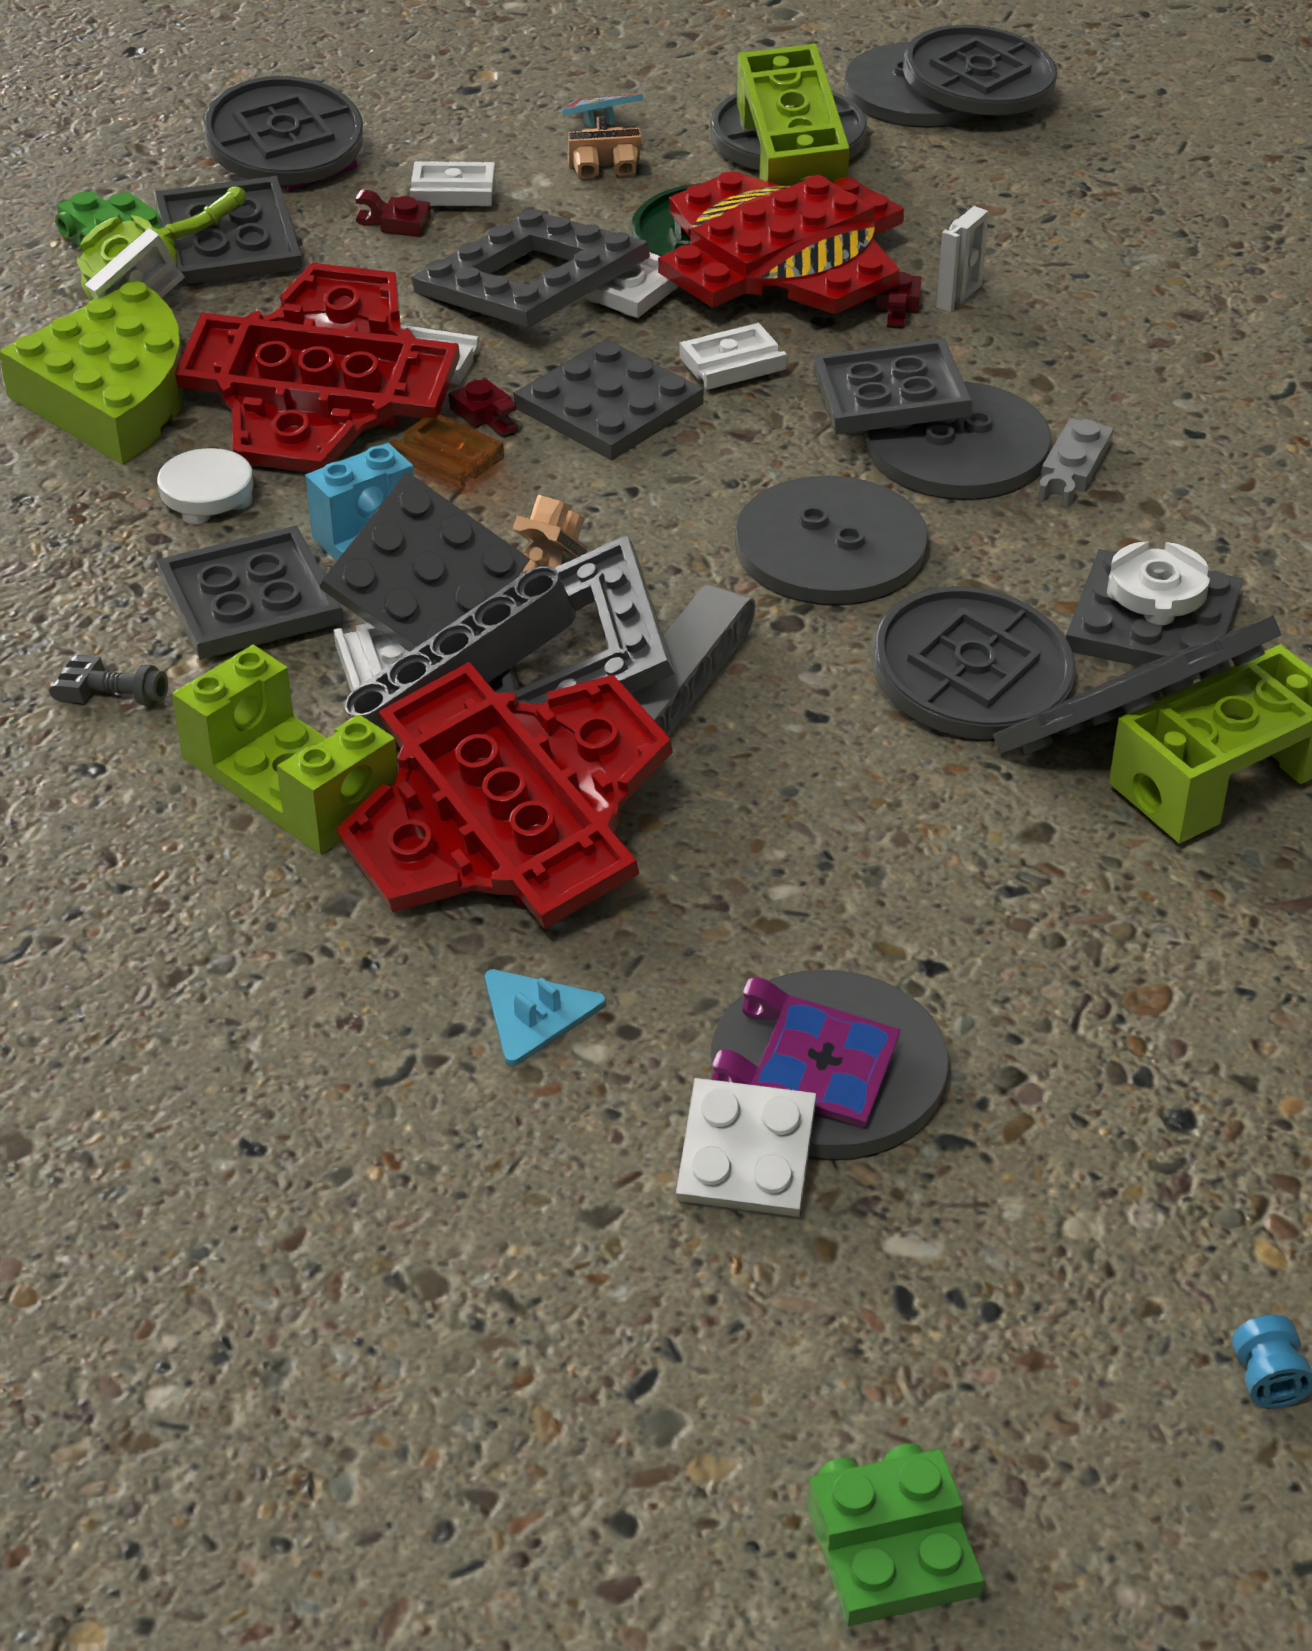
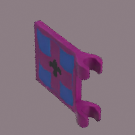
[711,977,901,1129]

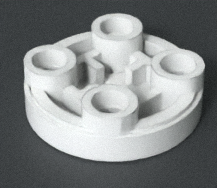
[157,448,253,524]

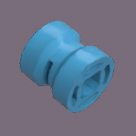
[1231,1314,1312,1409]

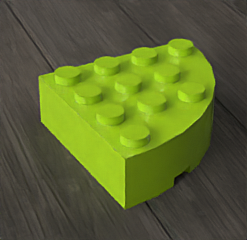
[0,280,186,465]

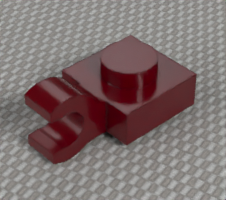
[355,190,431,237]
[876,272,922,327]
[448,378,518,436]

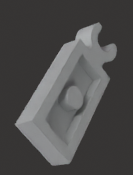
[1038,418,1114,508]

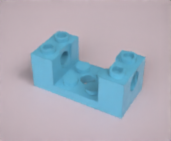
[305,443,414,561]

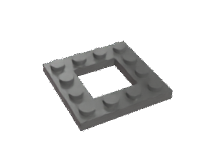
[411,209,650,328]
[488,535,675,704]

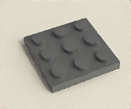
[154,176,302,285]
[813,338,972,436]
[513,339,704,460]
[319,471,530,652]
[156,525,343,660]
[1066,549,1243,680]

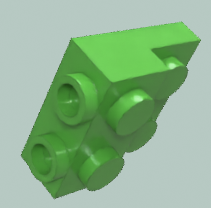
[55,191,161,246]
[807,1443,984,1627]

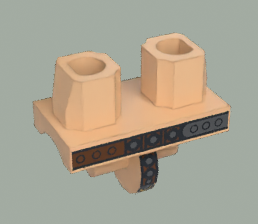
[568,116,641,179]
[513,495,588,572]

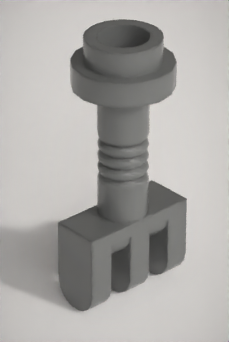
[49,655,168,706]

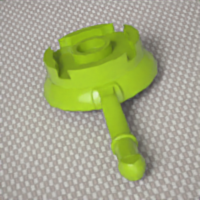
[77,186,246,301]

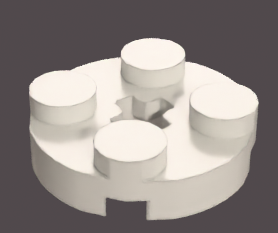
[1107,541,1210,625]

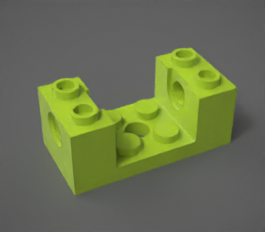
[737,43,850,186]
[172,644,398,855]
[1109,644,1312,844]

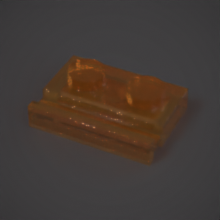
[390,414,504,489]

